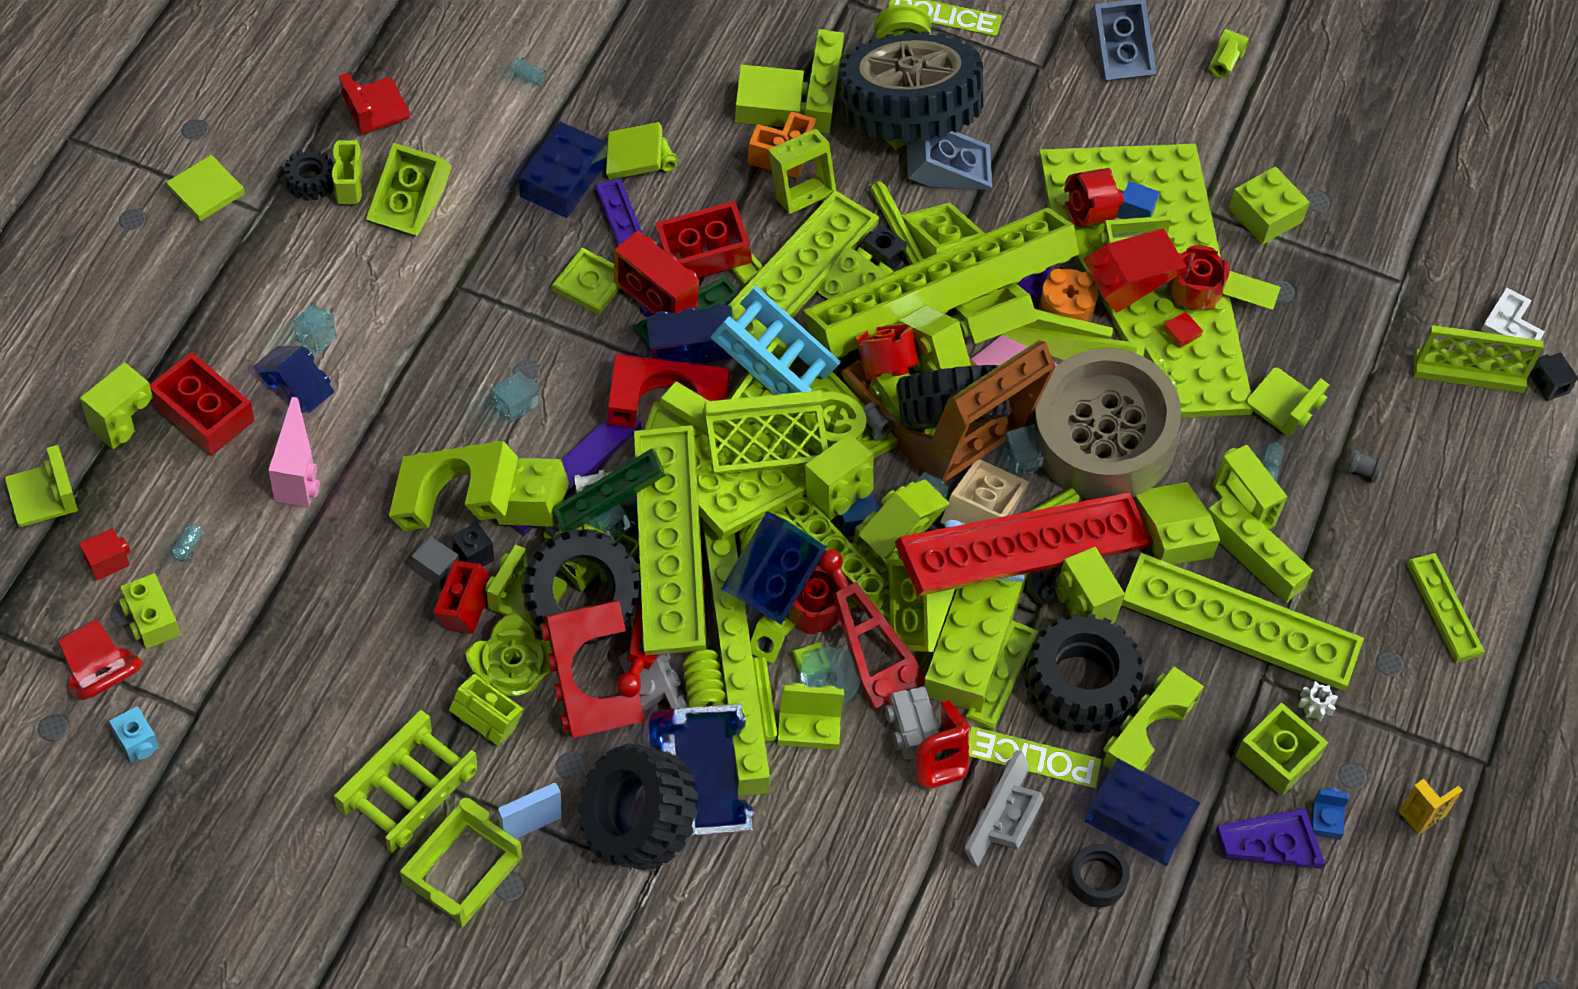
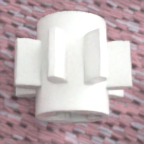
[1298,682,1338,722]

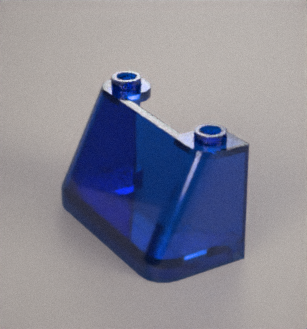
[649,704,754,835]

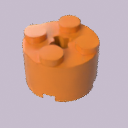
[1038,269,1098,322]

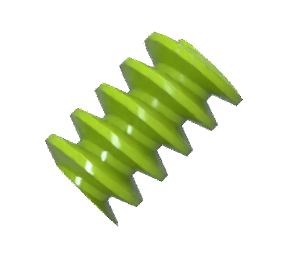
[682,650,726,719]

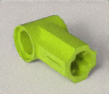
[1208,28,1250,79]

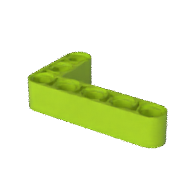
[739,497,884,610]

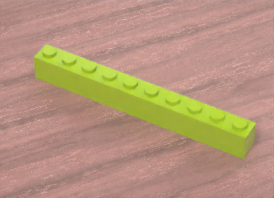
[701,518,770,796]

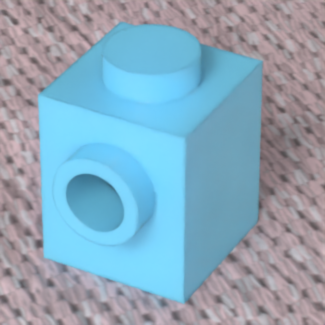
[109,706,159,763]

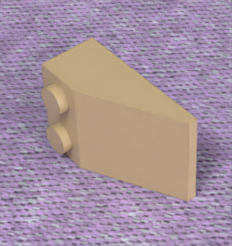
[940,459,1029,524]

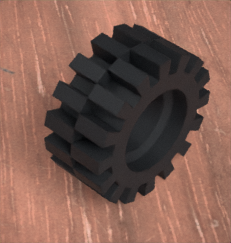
[284,148,334,201]

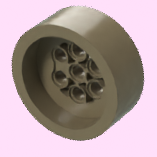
[1034,348,1181,500]

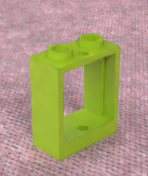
[768,128,836,214]
[952,283,1038,344]
[1212,445,1288,529]

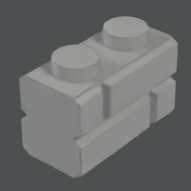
[885,687,939,760]

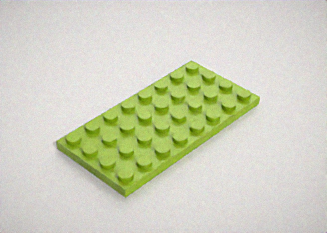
[694,371,898,540]

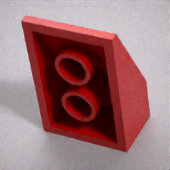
[1083,228,1188,314]

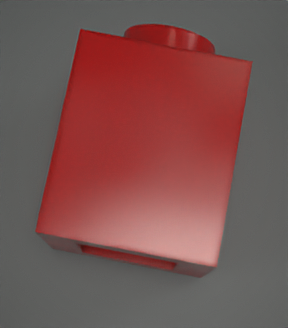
[79,528,131,581]

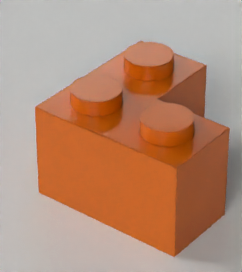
[747,112,816,179]

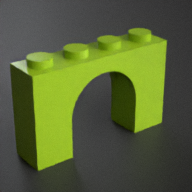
[389,441,518,531]

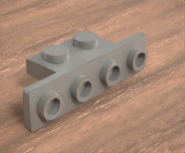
[618,617,693,720]
[965,750,1044,866]

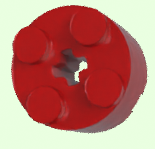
[1064,168,1124,227]
[1169,245,1230,310]
[856,324,919,379]
[785,563,840,635]

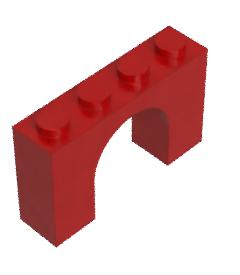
[606,354,729,428]
[540,600,645,738]

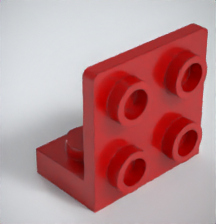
[339,72,411,135]

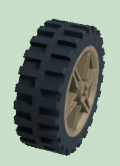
[839,31,984,142]

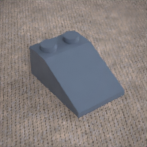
[1089,0,1157,81]
[906,131,992,190]

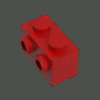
[433,561,491,634]

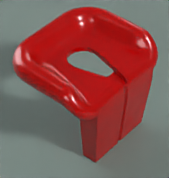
[57,618,143,700]
[915,700,970,788]

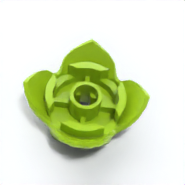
[465,611,551,696]

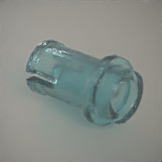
[511,57,546,86]
[171,522,205,562]

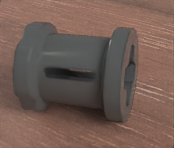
[863,402,895,440]
[1348,449,1384,482]

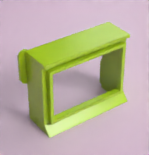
[400,798,523,928]

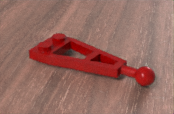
[819,549,925,710]
[617,580,707,697]

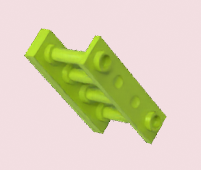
[334,710,477,853]

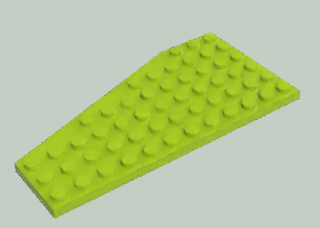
[1038,144,1253,418]

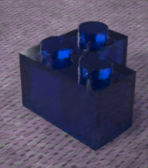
[253,346,335,413]

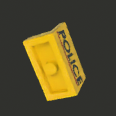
[1399,779,1463,835]

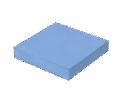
[498,783,561,839]

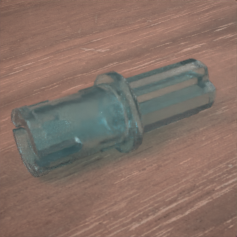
[1262,442,1285,481]

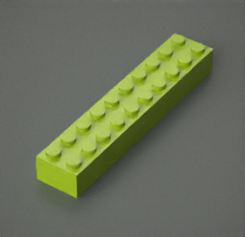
[803,207,1080,358]

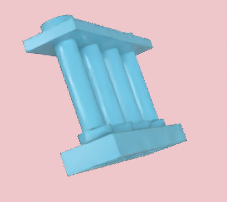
[711,286,841,395]

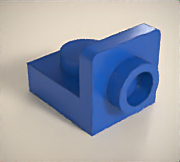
[1311,788,1349,840]

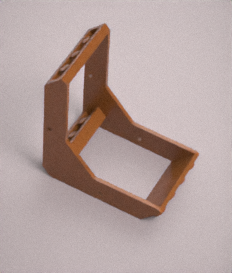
[841,340,1055,485]

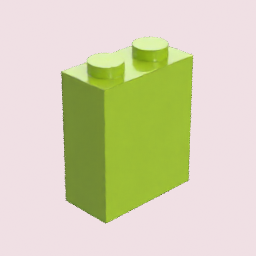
[735,64,808,127]

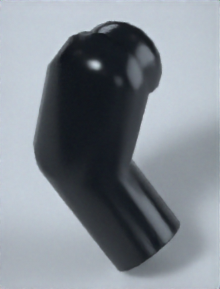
[1026,570,1055,605]

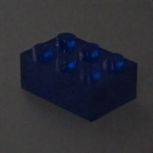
[519,121,607,218]
[646,304,736,364]
[721,511,827,625]
[1084,758,1200,866]

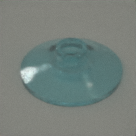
[800,646,861,704]

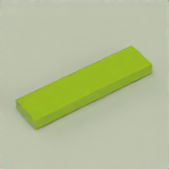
[659,381,774,462]
[1407,553,1485,663]
[966,620,1039,731]

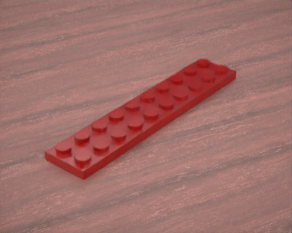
[894,492,1153,596]

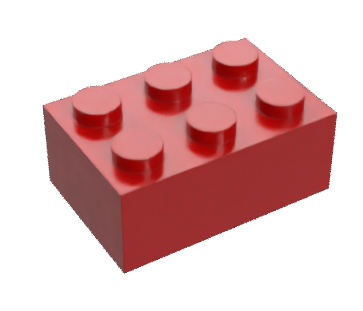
[655,201,752,278]
[614,230,699,331]
[150,352,255,456]

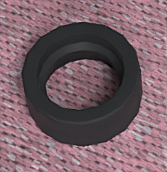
[1068,844,1130,907]

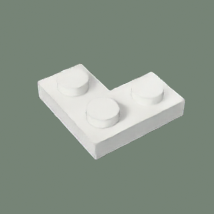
[1481,288,1545,353]

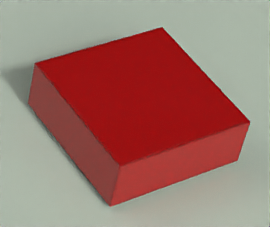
[1163,312,1203,348]

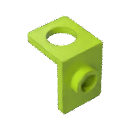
[750,611,795,663]

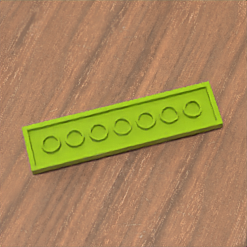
[705,190,879,343]
[634,425,707,656]
[1121,553,1364,691]

